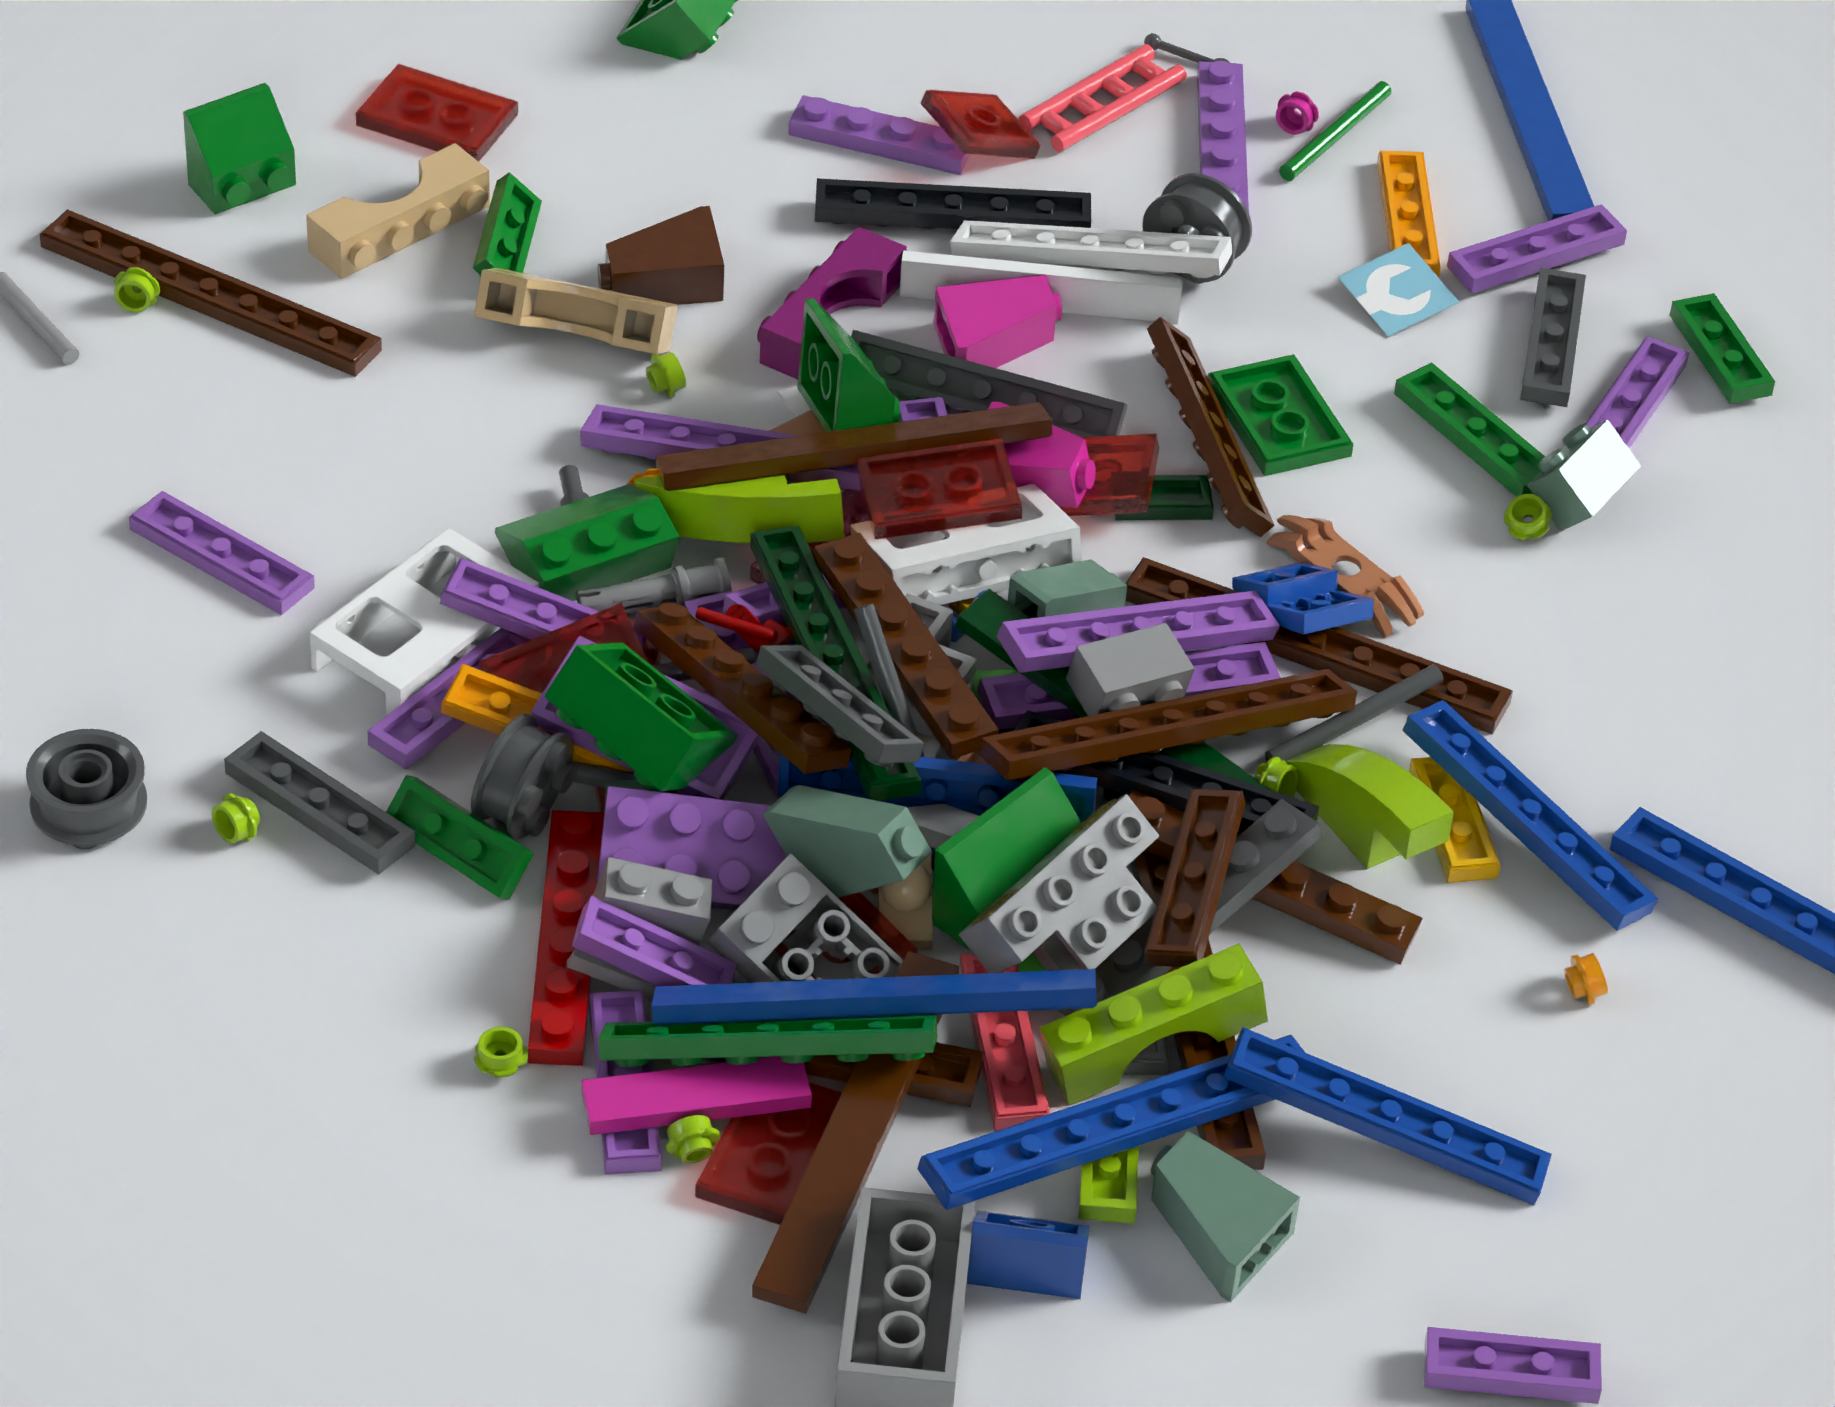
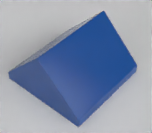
[967,1210,1090,1299]

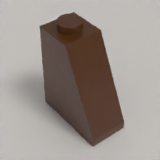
[597,206,724,305]

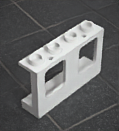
[850,483,1082,605]
[309,528,540,716]

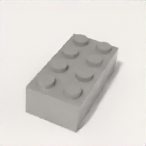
[835,1187,975,1407]

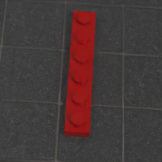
[528,810,604,1066]

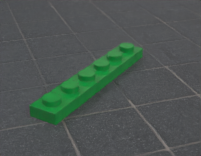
[598,1015,938,1067]

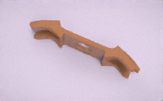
[1266,515,1424,638]

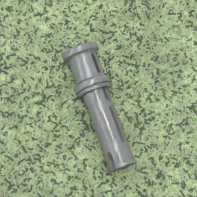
[576,557,732,616]

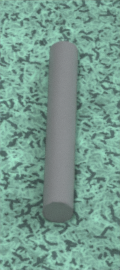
[0,272,79,365]

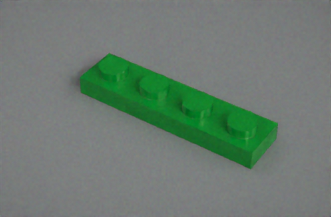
[1394,362,1545,497]

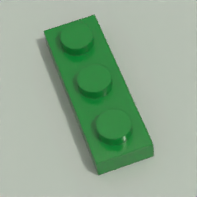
[473,172,542,277]
[1669,293,1775,404]
[386,775,535,900]

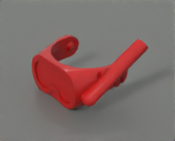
[695,604,793,653]

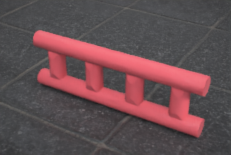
[1019,44,1187,152]

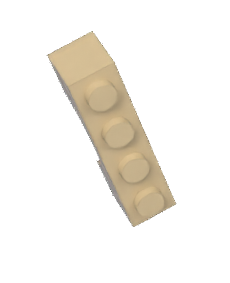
[306,143,490,279]
[474,268,678,354]

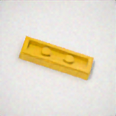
[1409,757,1501,883]

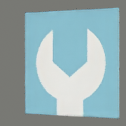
[1338,243,1460,337]

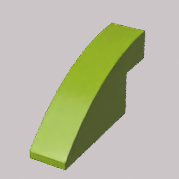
[634,475,845,543]
[1286,744,1454,869]

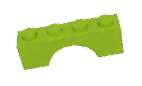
[1039,943,1268,1105]

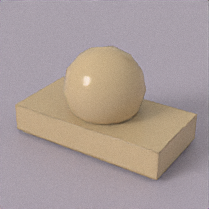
[878,847,933,950]

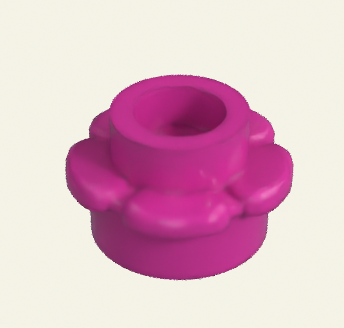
[1276,91,1319,135]

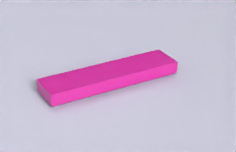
[582,1056,812,1135]

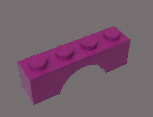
[757,227,907,380]

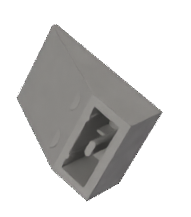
[706,853,903,983]

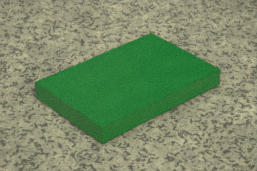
[1207,354,1353,476]

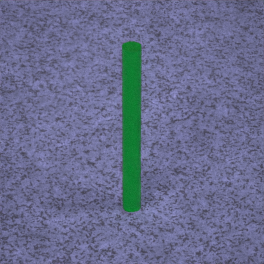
[1279,81,1392,181]

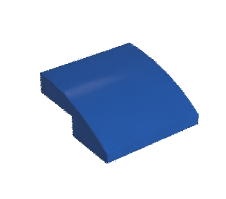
[1232,562,1374,634]

